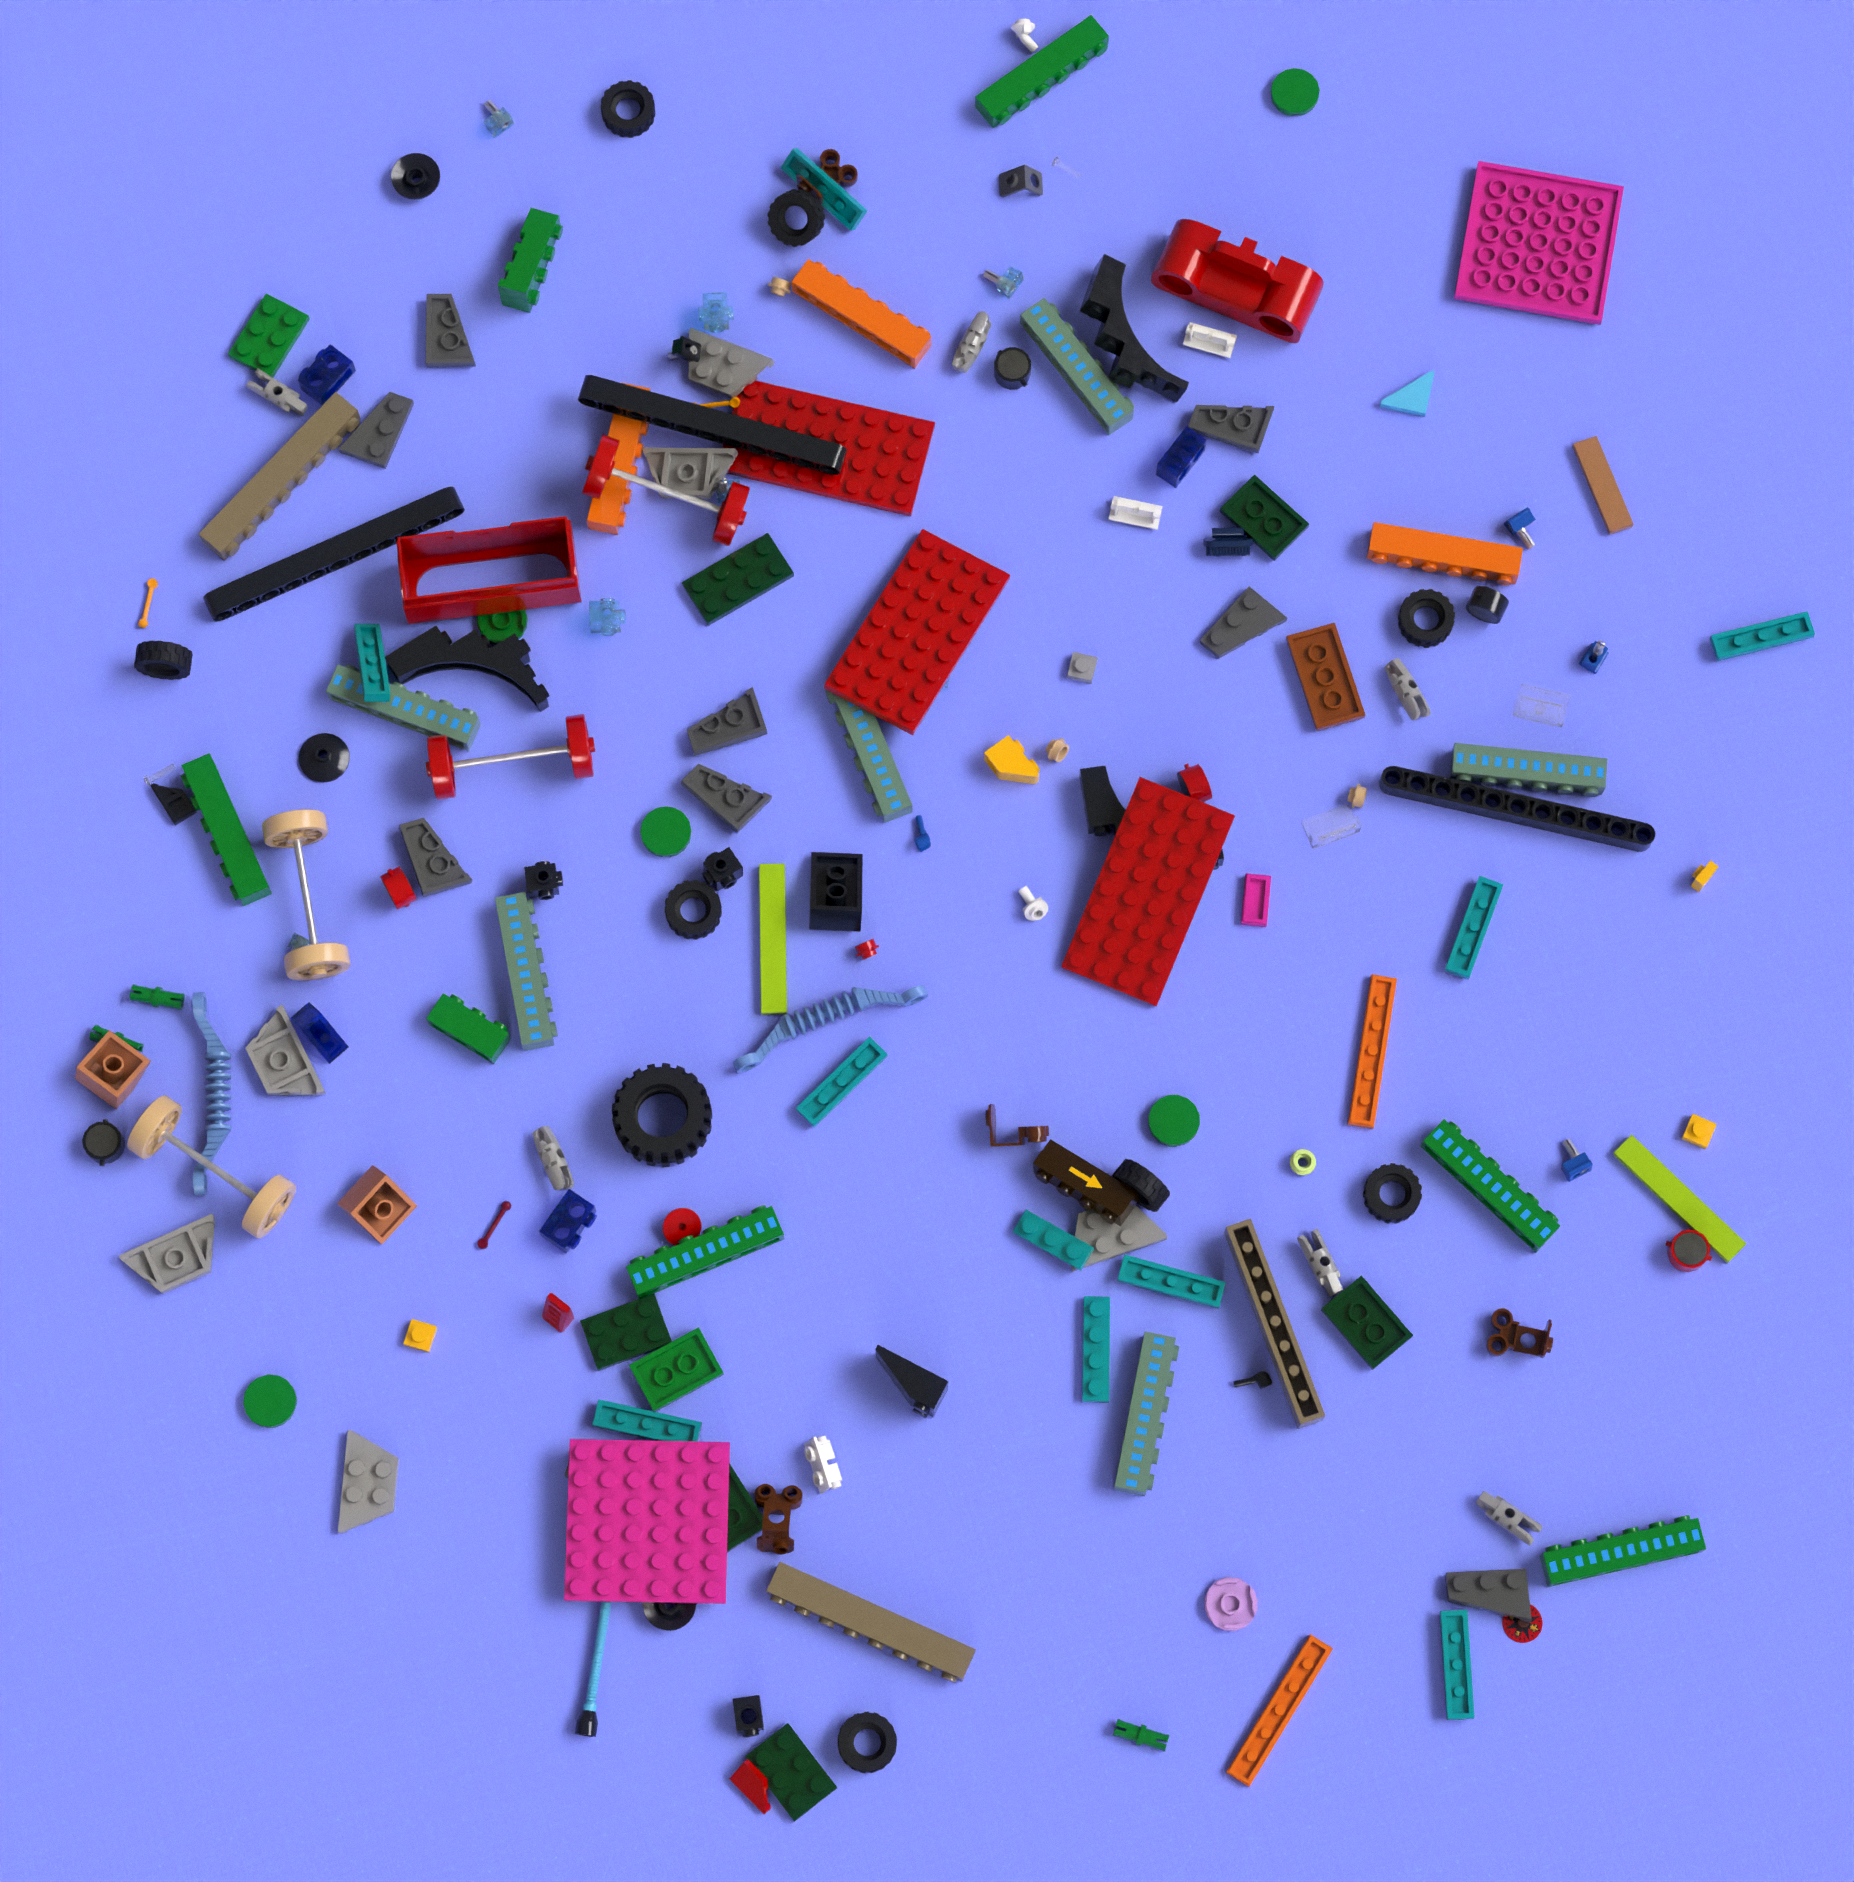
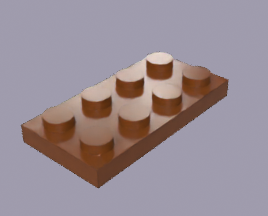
[1286,623,1365,732]

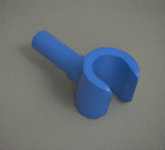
[914,815,931,852]

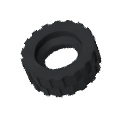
[601,80,655,138]
[767,189,825,247]
[1398,589,1455,648]
[134,640,193,680]
[664,880,722,940]
[1112,1159,1170,1212]
[1363,1163,1422,1224]
[837,1712,897,1773]

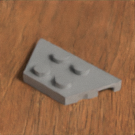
[688,328,775,398]
[643,447,738,499]
[245,1005,326,1096]
[1071,1206,1167,1272]
[119,1214,215,1294]
[338,1430,399,1534]

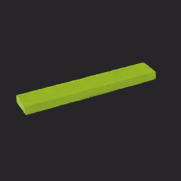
[759,863,787,1015]
[1613,1135,1747,1263]

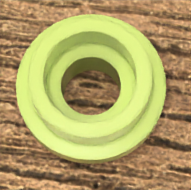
[1290,1149,1316,1176]

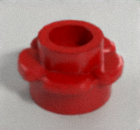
[855,939,879,960]

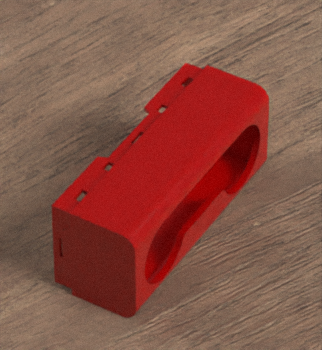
[396,516,582,624]

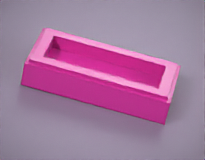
[1241,873,1271,927]

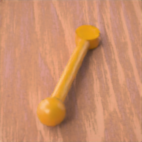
[693,397,740,408]
[138,578,158,628]

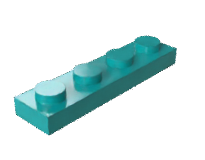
[780,148,868,231]
[1709,611,1815,661]
[354,623,391,702]
[1444,876,1504,980]
[796,1036,888,1128]
[1117,1254,1226,1309]
[1082,1296,1110,1403]
[592,1399,702,1441]
[1439,1610,1475,1720]

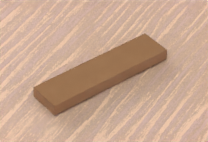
[1572,436,1634,535]

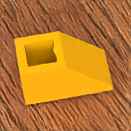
[984,735,1040,784]

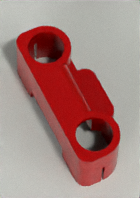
[1151,219,1324,343]

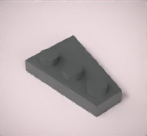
[425,294,476,367]
[339,392,414,469]
[1187,405,1275,453]
[1200,586,1287,659]
[687,687,767,756]
[681,764,772,833]
[399,818,472,897]
[1445,1569,1532,1623]

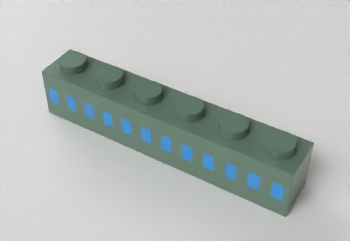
[1020,298,1134,436]
[326,665,481,751]
[825,690,912,823]
[1450,743,1608,797]
[495,892,558,1051]
[1114,1331,1179,1496]

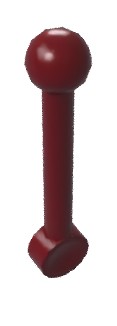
[477,1201,511,1249]

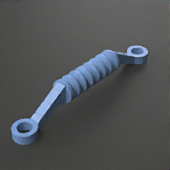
[733,985,928,1073]
[193,992,231,1196]

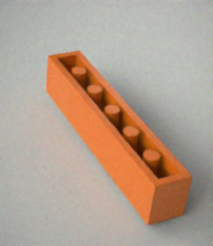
[791,259,931,369]
[587,383,651,535]
[1367,522,1523,585]

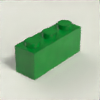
[426,993,511,1064]

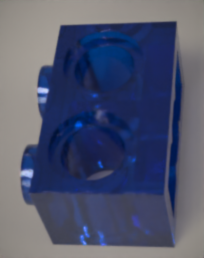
[298,344,356,405]
[1156,426,1207,488]
[539,1189,597,1254]

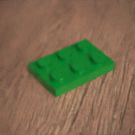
[228,293,310,377]
[629,1327,724,1412]

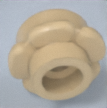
[767,277,791,297]
[1046,738,1069,762]
[1347,784,1367,808]

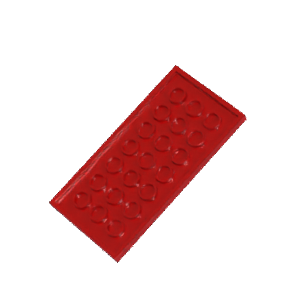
[723,380,935,517]
[824,529,1010,736]
[1061,777,1235,1006]

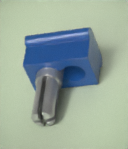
[1504,507,1536,549]
[1579,640,1609,674]
[1561,1139,1593,1182]

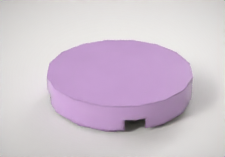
[1204,1577,1258,1631]

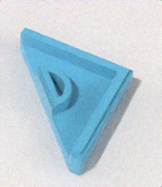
[1380,371,1435,417]

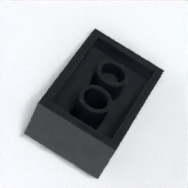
[809,852,863,932]
[875,1345,949,1418]

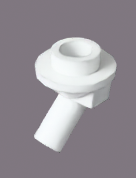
[1011,19,1039,53]
[1018,886,1048,921]

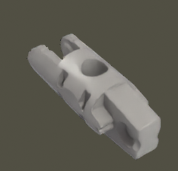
[952,311,991,373]
[246,369,308,416]
[1384,658,1431,720]
[532,1126,574,1190]
[1297,1229,1343,1297]
[1476,1491,1542,1546]

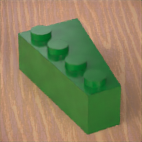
[498,208,563,313]

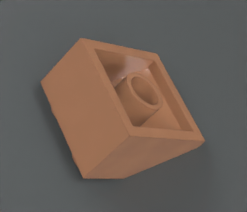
[75,1030,151,1110]
[337,1165,417,1244]

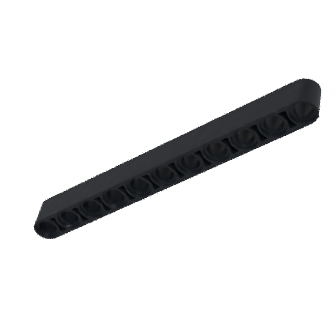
[577,375,847,475]
[203,486,465,622]
[1379,766,1655,852]

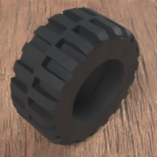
[612,1063,712,1167]

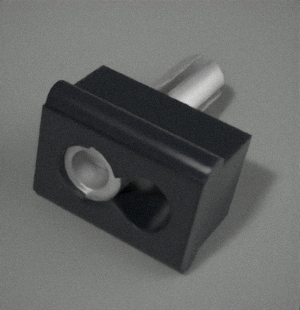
[668,336,701,362]

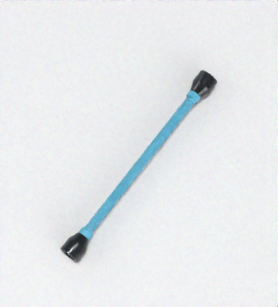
[575,1602,611,1737]

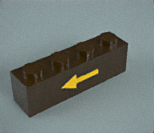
[1033,1139,1138,1227]

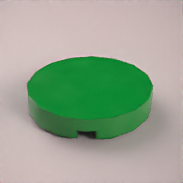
[1271,68,1320,116]
[477,610,528,645]
[640,806,692,857]
[1148,1095,1200,1147]
[243,1374,297,1428]

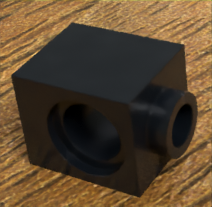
[733,1695,764,1737]

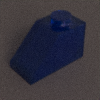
[290,1002,349,1064]

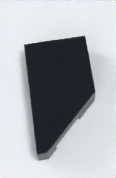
[150,783,197,826]

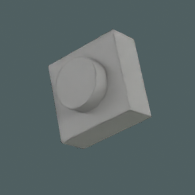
[1067,652,1098,684]

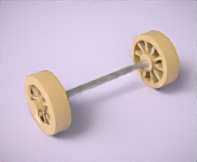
[262,809,351,981]
[127,1095,296,1239]

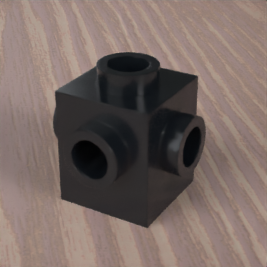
[702,847,743,891]
[524,861,563,900]

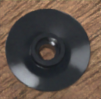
[391,153,440,200]
[299,733,350,783]
[643,1603,696,1631]

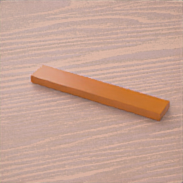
[1348,974,1397,1129]
[1226,1634,1333,1787]

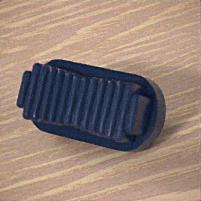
[1203,527,1253,556]

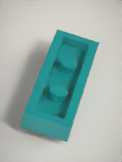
[1013,1210,1094,1271]

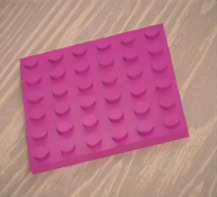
[1454,161,1624,325]
[564,1439,730,1604]

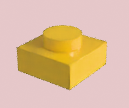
[1691,860,1719,892]
[1681,1114,1717,1149]
[403,1319,437,1353]

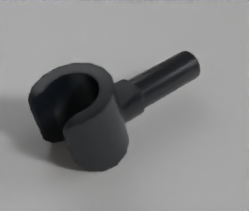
[1233,1371,1272,1389]

